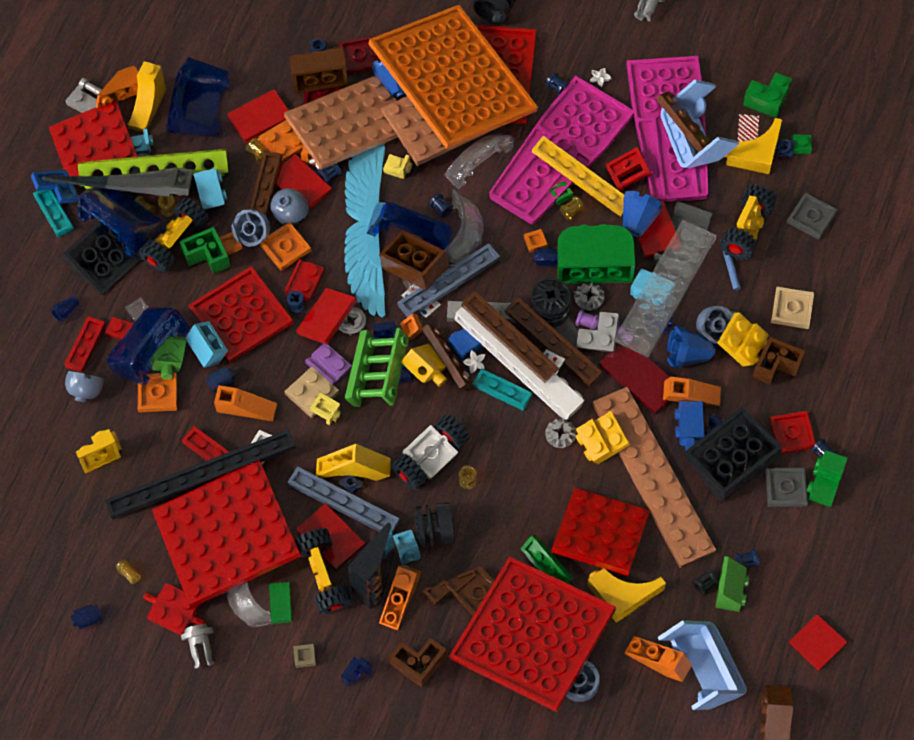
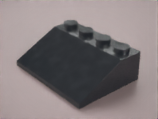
[60,204,150,295]
[684,407,782,503]
[348,522,395,609]

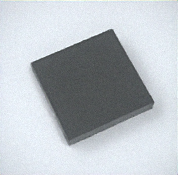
[787,193,838,240]
[765,468,808,507]

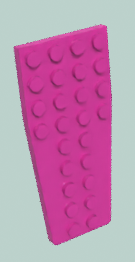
[626,56,708,202]
[489,76,635,225]

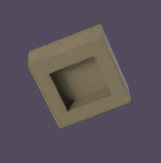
[293,644,316,668]

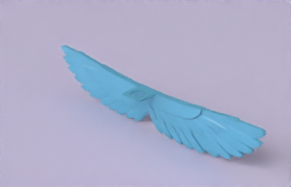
[344,143,385,318]

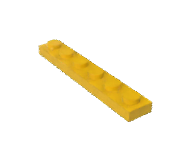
[531,136,624,217]

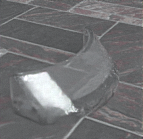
[444,133,514,189]
[443,190,484,266]
[227,582,272,627]

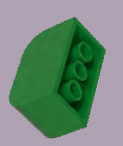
[557,224,635,284]

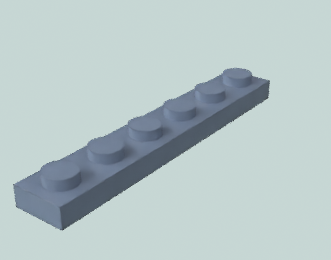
[397,243,500,317]
[287,466,400,534]

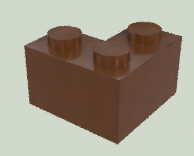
[753,337,806,385]
[389,638,447,688]
[760,685,793,740]

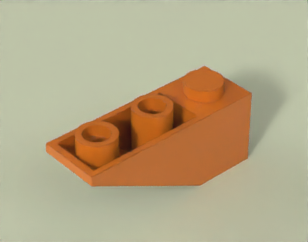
[96,66,139,108]
[663,377,721,406]
[214,385,277,422]
[379,564,422,630]
[624,636,692,682]

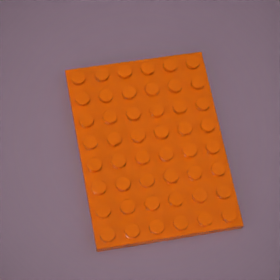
[368,5,538,149]

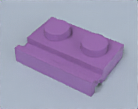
[305,344,352,385]

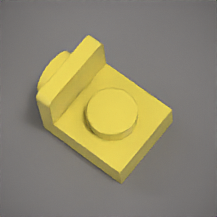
[383,154,412,179]
[310,392,341,425]

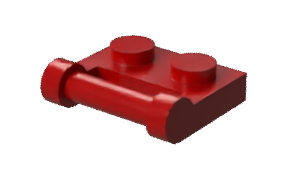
[605,147,652,192]

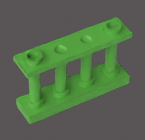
[345,328,409,407]

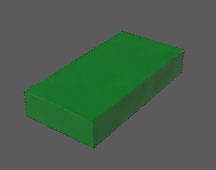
[269,582,292,624]

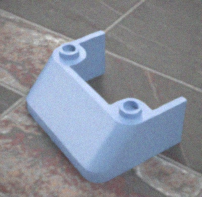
[661,79,739,168]
[658,621,747,710]

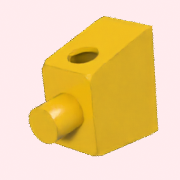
[401,344,447,387]

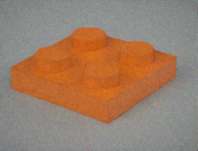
[258,120,304,164]
[260,222,311,271]
[138,373,177,412]

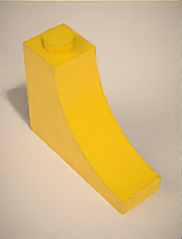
[128,61,166,133]
[724,118,782,174]
[316,444,391,481]
[588,568,666,623]

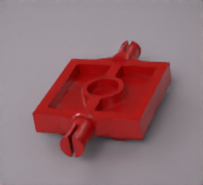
[143,583,206,636]

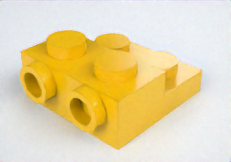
[717,312,769,366]
[576,411,631,465]
[76,429,122,473]

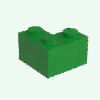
[743,72,792,118]
[179,227,230,274]
[807,450,847,507]

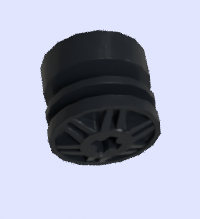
[472,0,517,24]
[531,278,571,327]
[414,502,455,547]

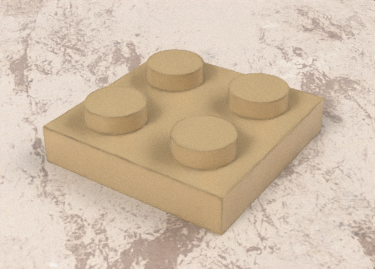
[771,287,814,329]
[284,367,339,418]

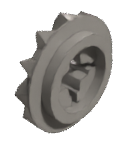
[574,282,604,311]
[338,307,366,336]
[545,418,576,448]

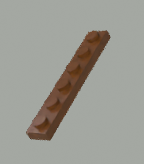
[461,291,559,383]
[505,297,602,387]

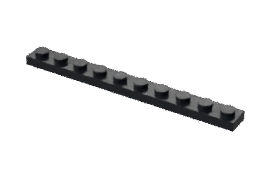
[105,429,297,520]

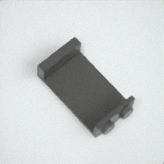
[653,201,712,277]

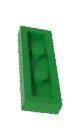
[520,534,574,584]

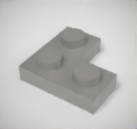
[576,312,620,352]

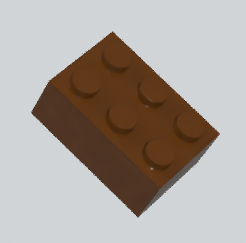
[289,48,348,94]
[379,230,449,291]

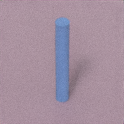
[720,240,741,291]

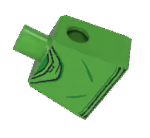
[147,334,187,380]

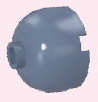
[270,188,309,225]
[232,209,270,247]
[696,306,733,344]
[65,371,104,403]
[566,661,600,702]

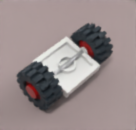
[391,414,470,490]

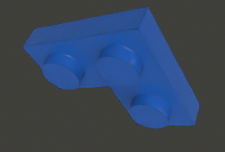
[31,170,79,204]

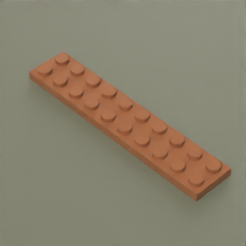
[592,387,716,569]

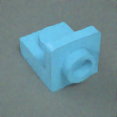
[131,129,154,154]
[393,530,421,564]

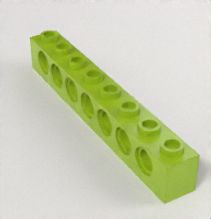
[78,149,228,189]

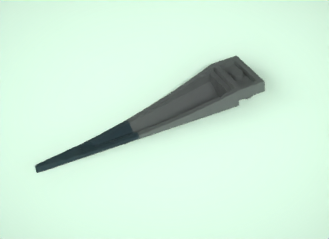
[42,168,193,197]

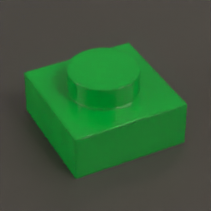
[792,134,812,154]
[549,181,574,205]

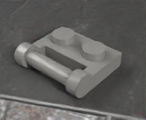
[65,78,102,113]

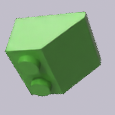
[715,556,749,612]

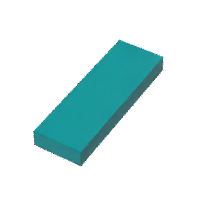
[33,190,74,237]
[473,368,532,411]

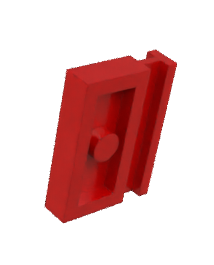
[285,259,325,302]

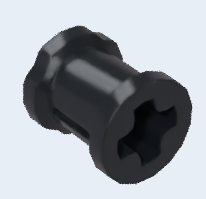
[692,568,719,595]

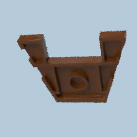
[423,566,494,616]

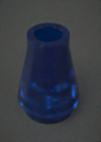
[51,295,79,321]

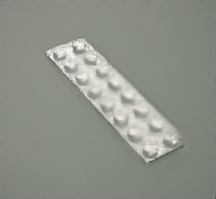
[614,220,717,358]

